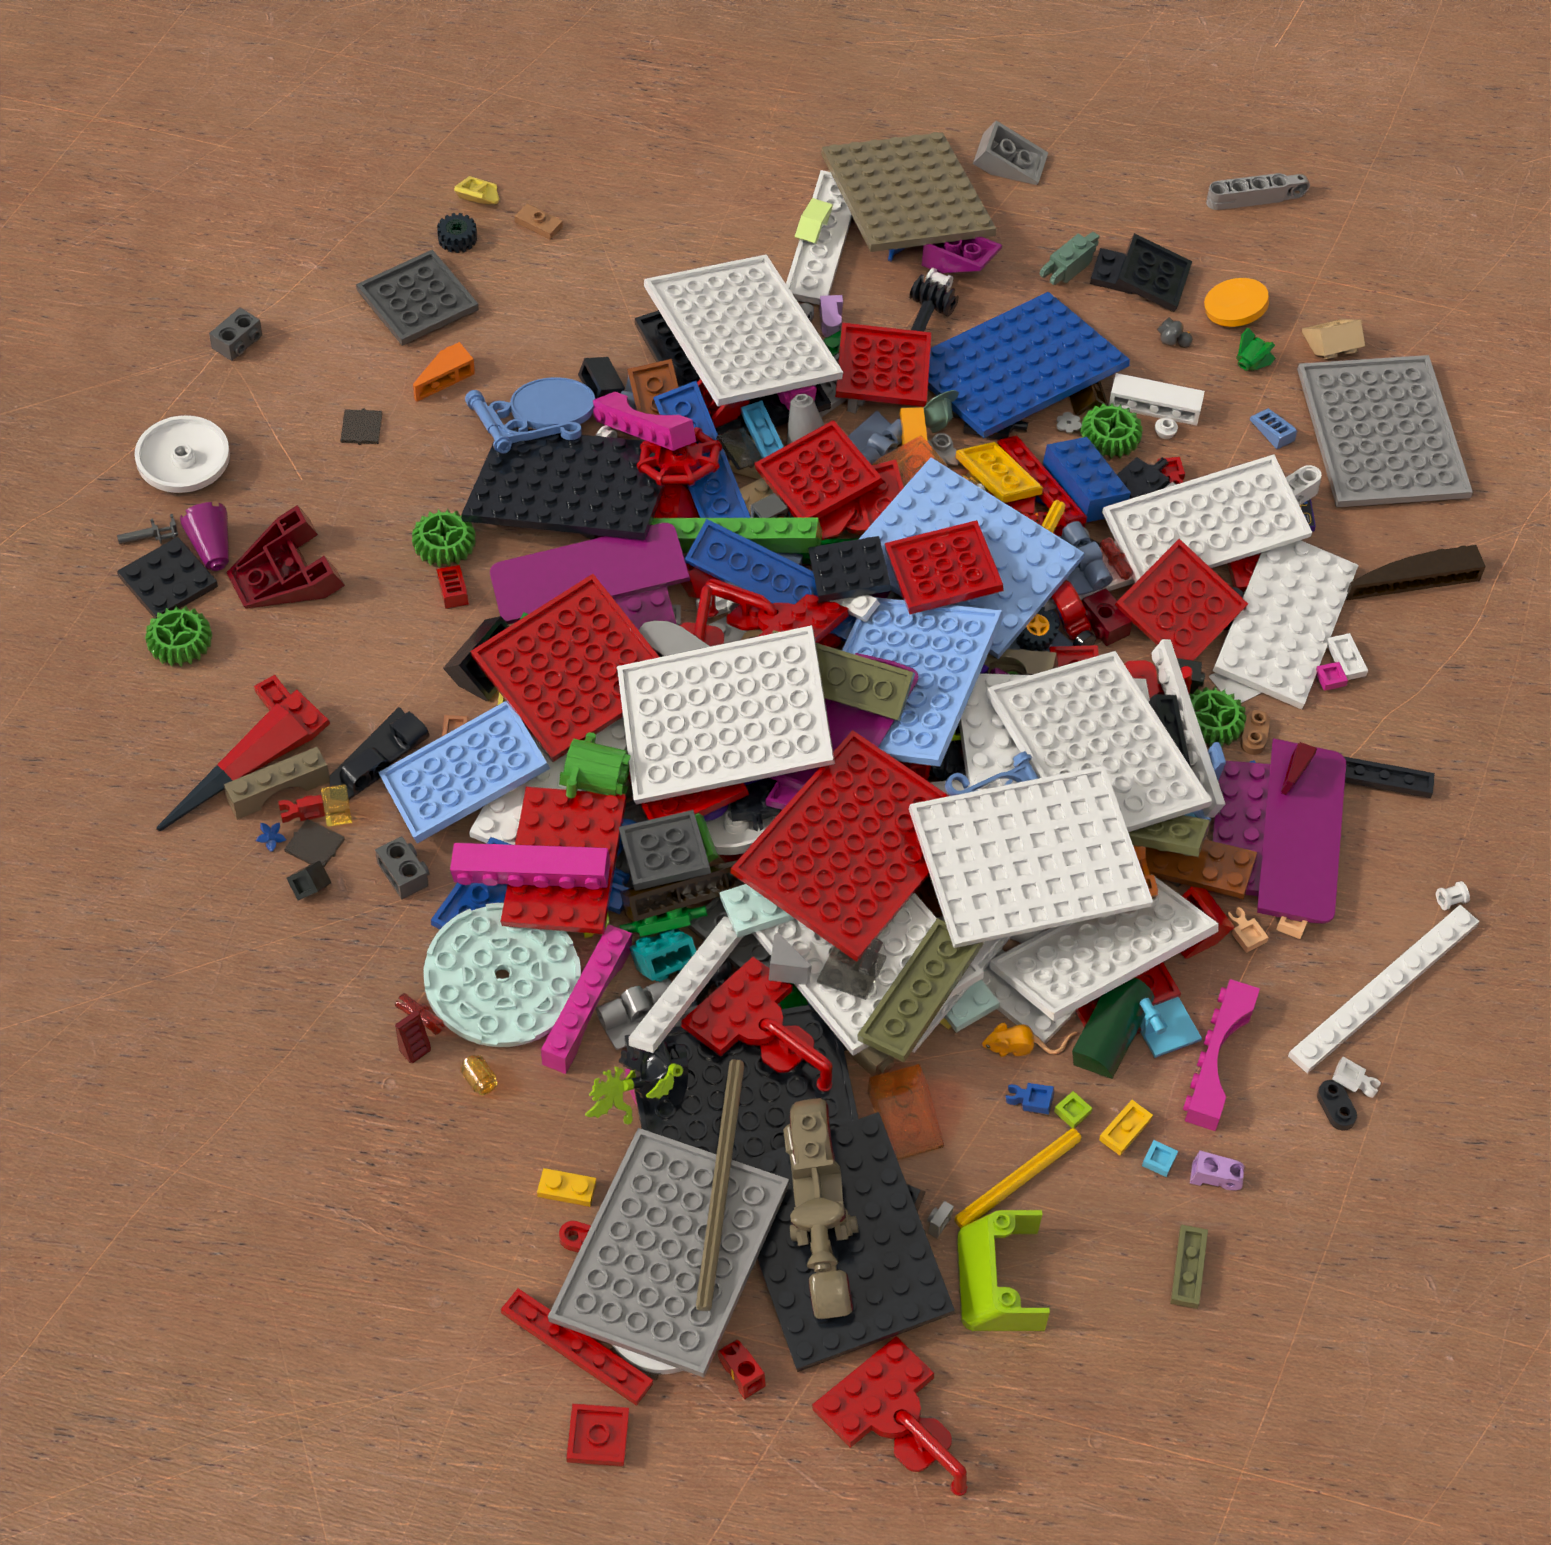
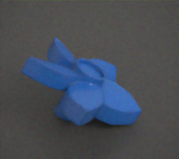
[256,822,286,852]

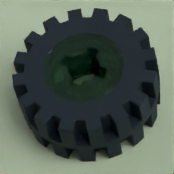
[437,213,477,253]

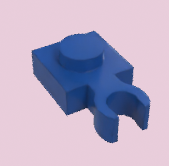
[1005,1083,1055,1114]

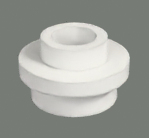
[1155,418,1178,439]

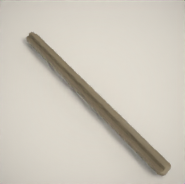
[696,1059,744,1311]

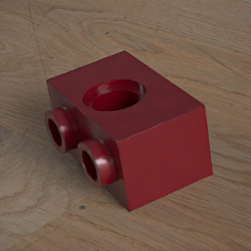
[1082,588,1133,646]

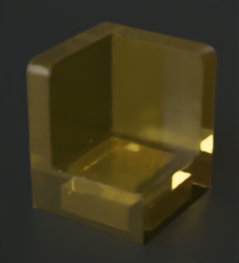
[321,785,352,827]

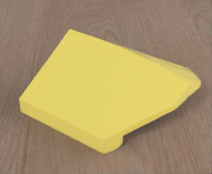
[454,176,499,204]

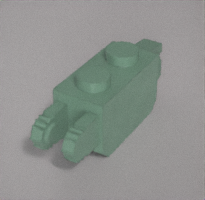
[1039,232,1100,285]

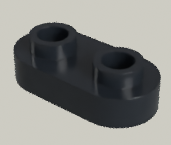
[1317,1080,1357,1131]

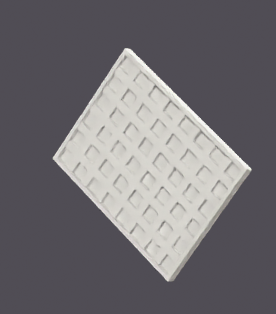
[909,766,1153,948]

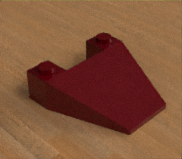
[226,505,345,609]

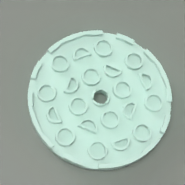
[424,903,581,1047]

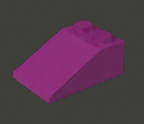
[922,237,1002,273]

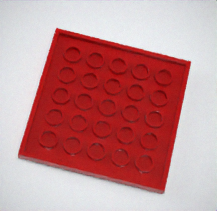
[471,574,659,762]

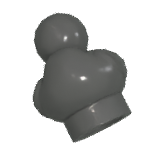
[1157,317,1193,347]

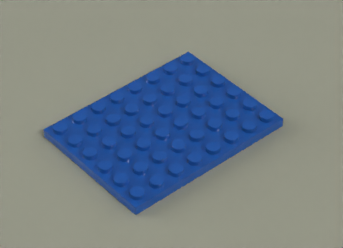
[928,292,1130,438]

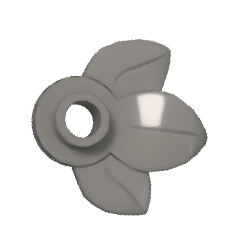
[928,433,959,466]

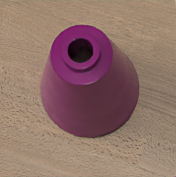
[180,502,229,571]

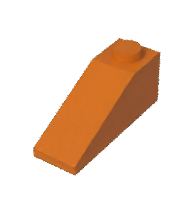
[413,342,475,402]

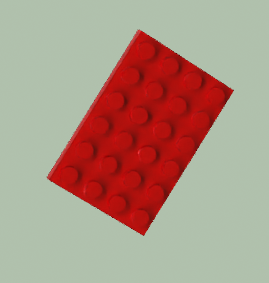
[500,787,627,934]

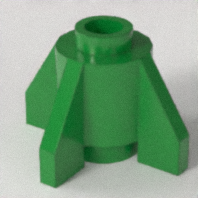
[1236,328,1276,371]

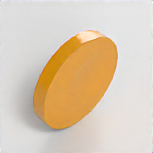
[1204,278,1269,327]

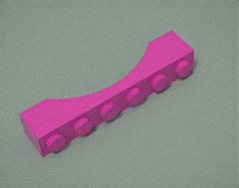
[593,392,696,451]
[541,924,632,1074]
[1183,979,1260,1131]

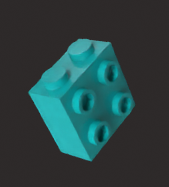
[629,928,696,981]

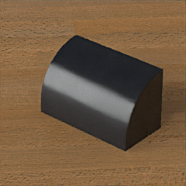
[578,357,625,399]

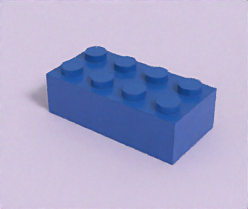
[1042,437,1131,522]

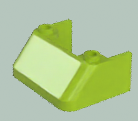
[957,1210,1050,1331]

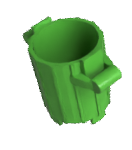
[559,732,631,798]

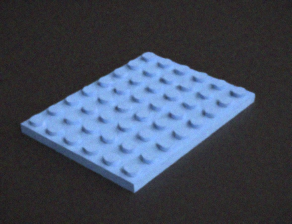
[859,457,1084,659]
[842,597,1004,766]

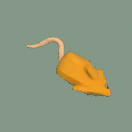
[982,1022,1077,1057]

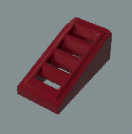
[1281,742,1317,795]
[395,1010,431,1063]

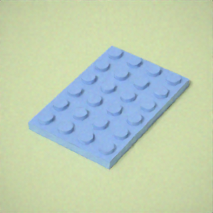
[378,701,550,843]

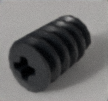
[909,274,959,317]

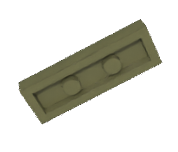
[1170,1225,1208,1309]

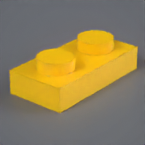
[1099,1100,1153,1156]
[537,1168,596,1207]

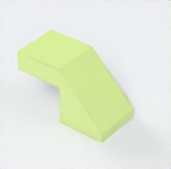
[795,198,833,244]

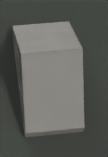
[769,933,812,985]

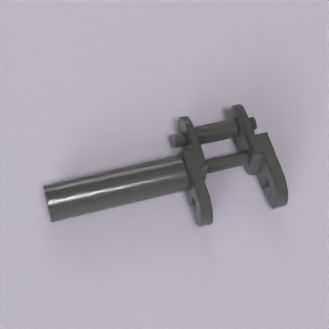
[117,514,178,544]

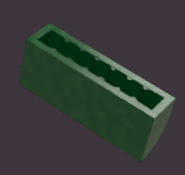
[1072,977,1154,1079]

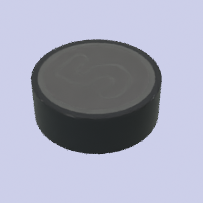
[1073,630,1096,646]

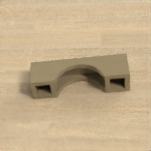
[984,649,1059,675]
[224,747,330,820]

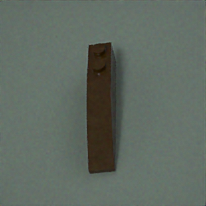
[1346,545,1486,600]
[620,860,745,922]

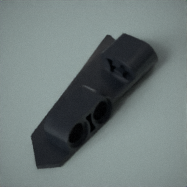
[329,707,430,802]

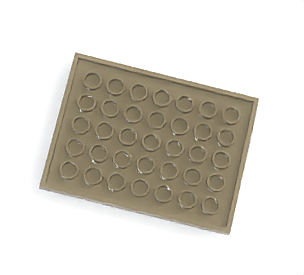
[821,132,996,252]

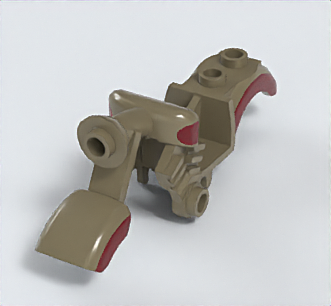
[783,1098,858,1319]

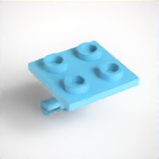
[1139,997,1202,1058]

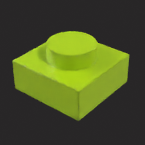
[1054,1091,1093,1128]

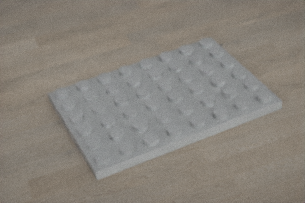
[1297,355,1473,507]
[548,1128,790,1378]

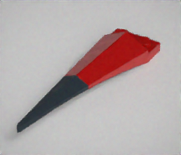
[156,689,330,832]

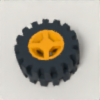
[1016,607,1059,652]

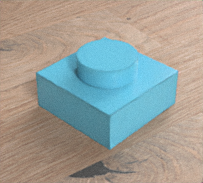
[1142,1140,1178,1177]

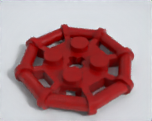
[637,427,722,486]

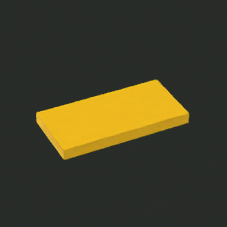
[955,442,1043,503]

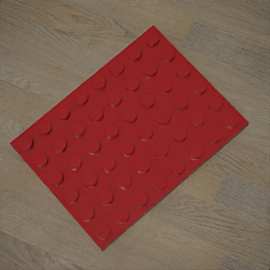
[730,730,949,962]

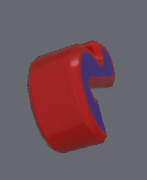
[1050,580,1091,640]

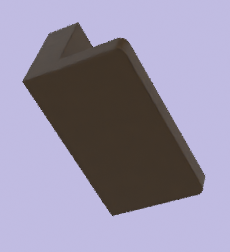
[1069,381,1109,416]

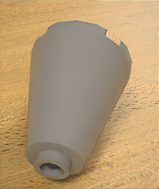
[786,394,824,446]

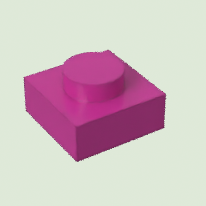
[1316,662,1348,691]

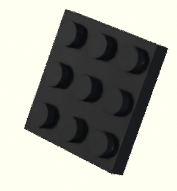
[1115,233,1192,312]
[808,536,891,603]
[117,537,218,619]

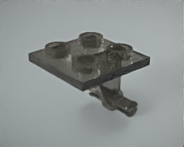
[817,938,887,1000]

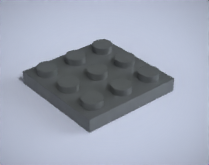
[619,810,711,891]

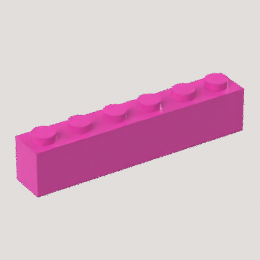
[450,843,611,889]

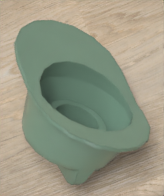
[923,390,959,433]

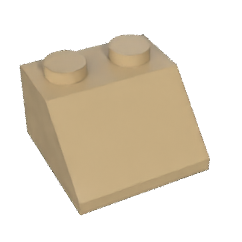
[1302,319,1365,359]

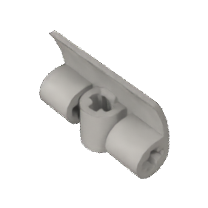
[596,978,676,1050]

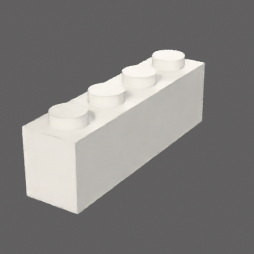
[1109,373,1205,426]

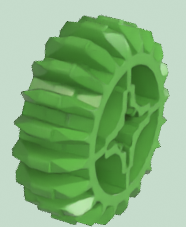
[1081,403,1143,459]
[412,509,476,568]
[145,606,212,667]
[1189,686,1246,747]

